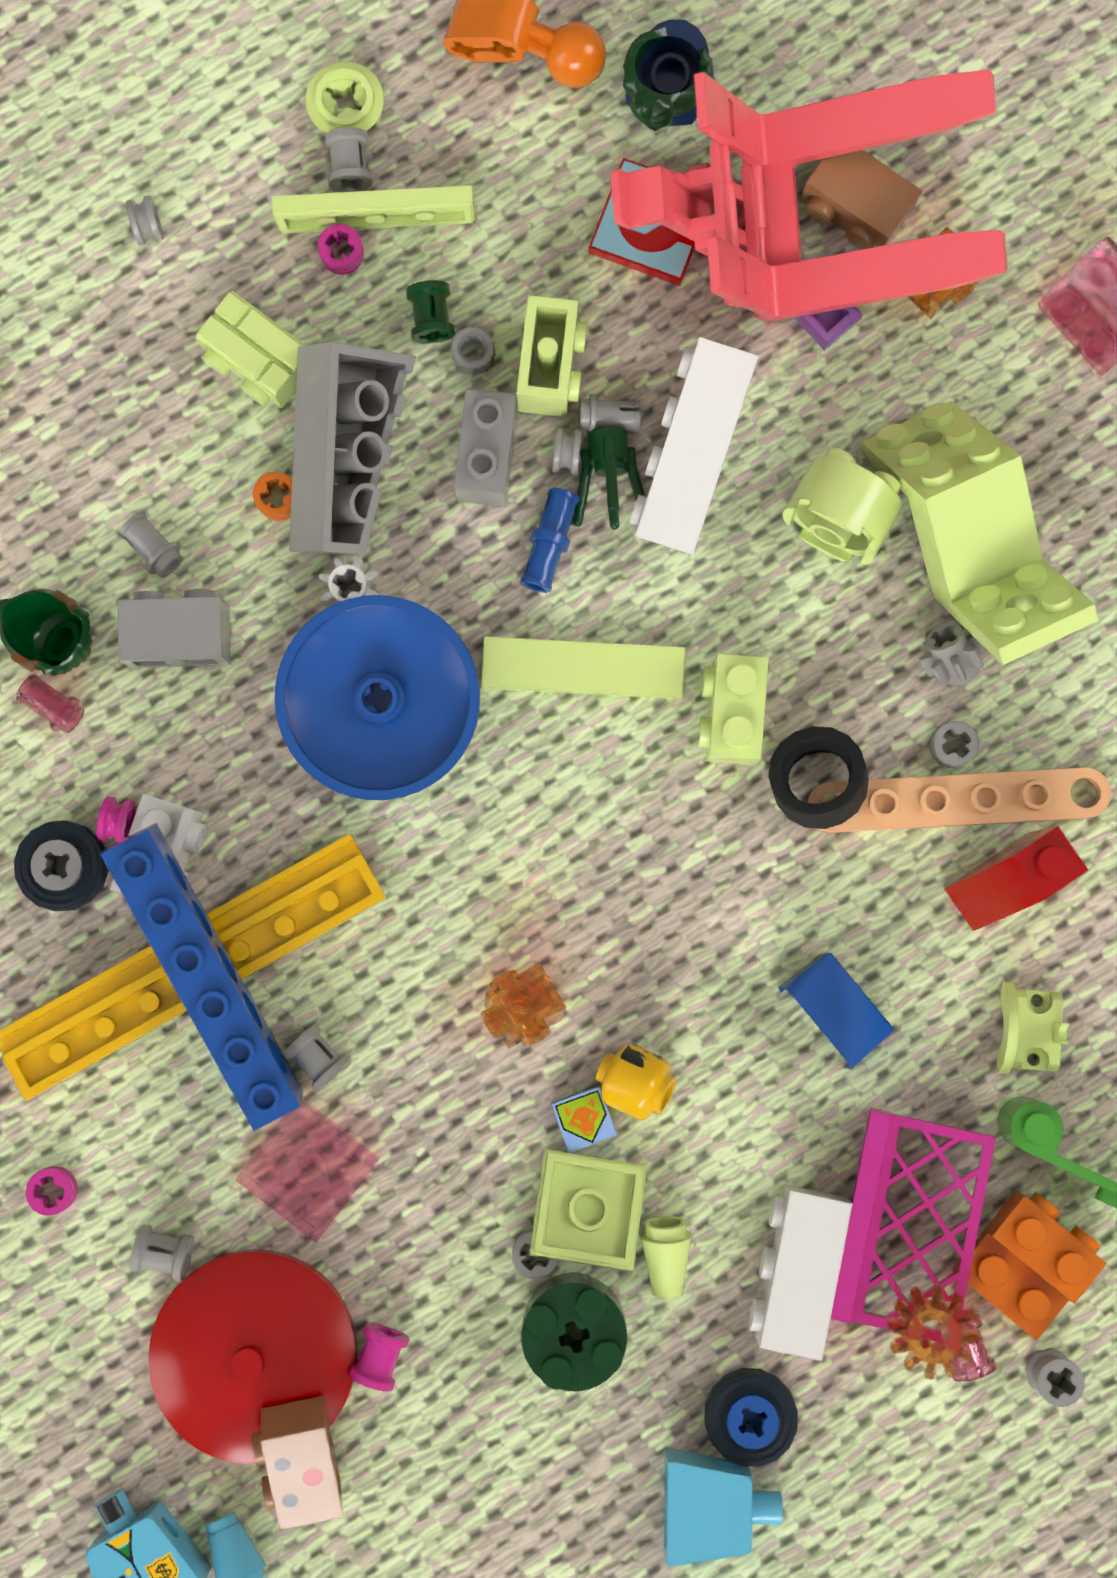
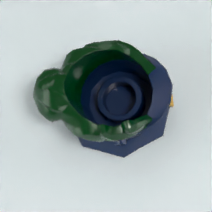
[623,19,714,132]

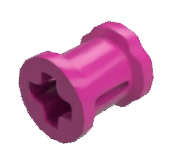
[349,1323,410,1391]

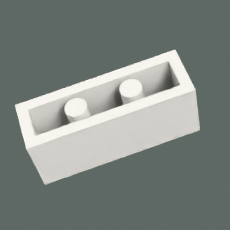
[749,1184,852,1361]

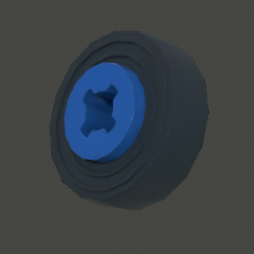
[704,1368,798,1467]

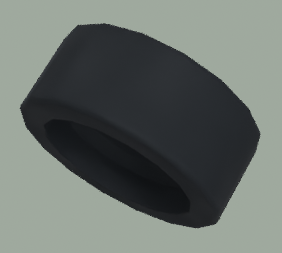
[768,726,869,829]

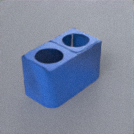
[778,953,894,1070]

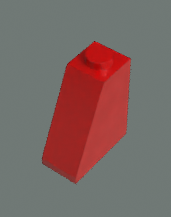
[944,826,1089,931]

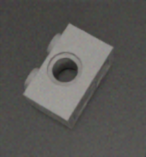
[454,389,518,507]

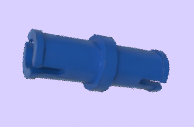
[520,487,579,593]

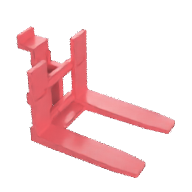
[610,70,1007,322]

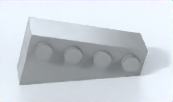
[289,341,416,555]

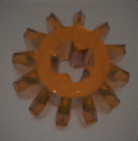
[887,1284,980,1379]

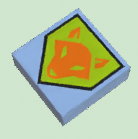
[551,1086,617,1153]

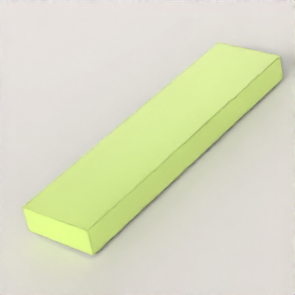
[272,185,475,234]
[481,636,685,699]

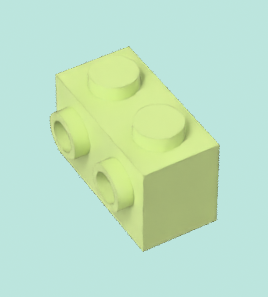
[516,295,587,417]
[698,653,769,765]

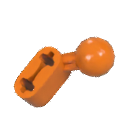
[443,0,606,89]

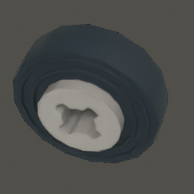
[14,820,109,912]

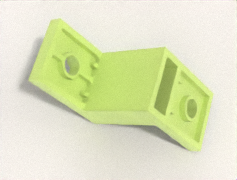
[861,401,1098,665]

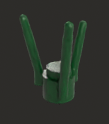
[573,427,645,530]

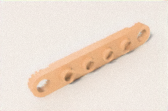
[806,767,1111,833]

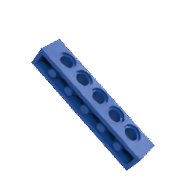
[100,822,303,1131]

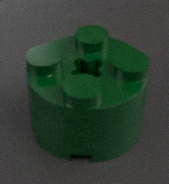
[521,1272,627,1392]

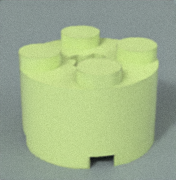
[783,448,902,564]

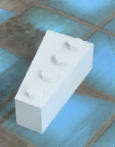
[629,337,758,555]

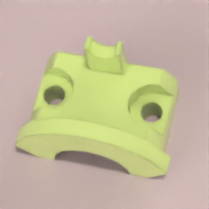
[997,982,1069,1074]

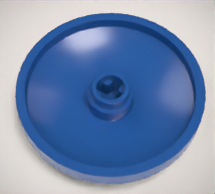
[275,595,481,800]

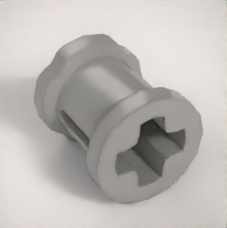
[325,127,373,192]
[282,1024,350,1093]
[129,1224,195,1282]
[1025,1348,1085,1407]

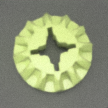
[306,62,385,135]

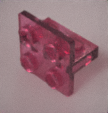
[1038,236,1117,375]

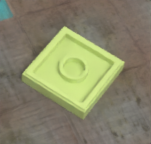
[529,1149,647,1272]

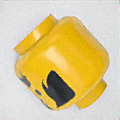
[596,1044,677,1121]

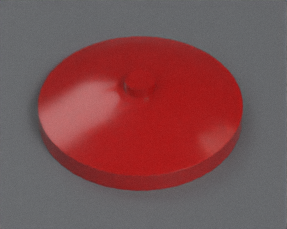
[148,1249,358,1464]

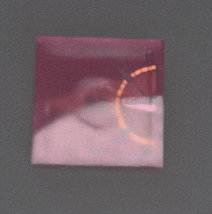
[235,1098,380,1243]

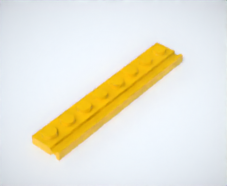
[0,834,387,1101]

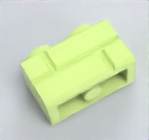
[196,291,306,408]

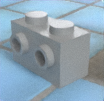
[118,589,231,668]

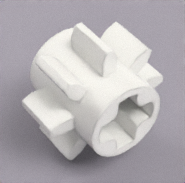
[319,556,380,605]

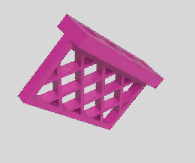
[830,1108,996,1347]

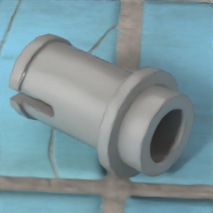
[578,394,641,434]
[119,513,183,578]

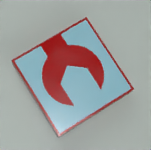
[589,158,695,287]

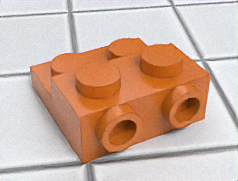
[952,1190,1107,1341]

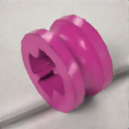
[317,224,364,275]
[96,796,136,843]
[25,1166,78,1216]

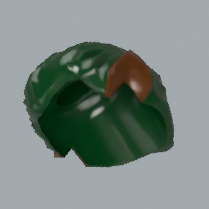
[0,588,93,676]

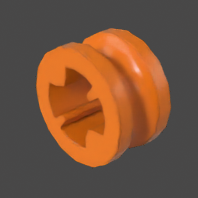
[253,471,292,521]

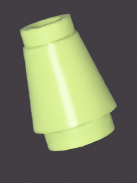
[640,1216,692,1299]

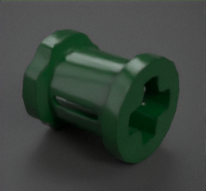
[406,280,455,344]

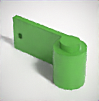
[997,1096,1117,1209]

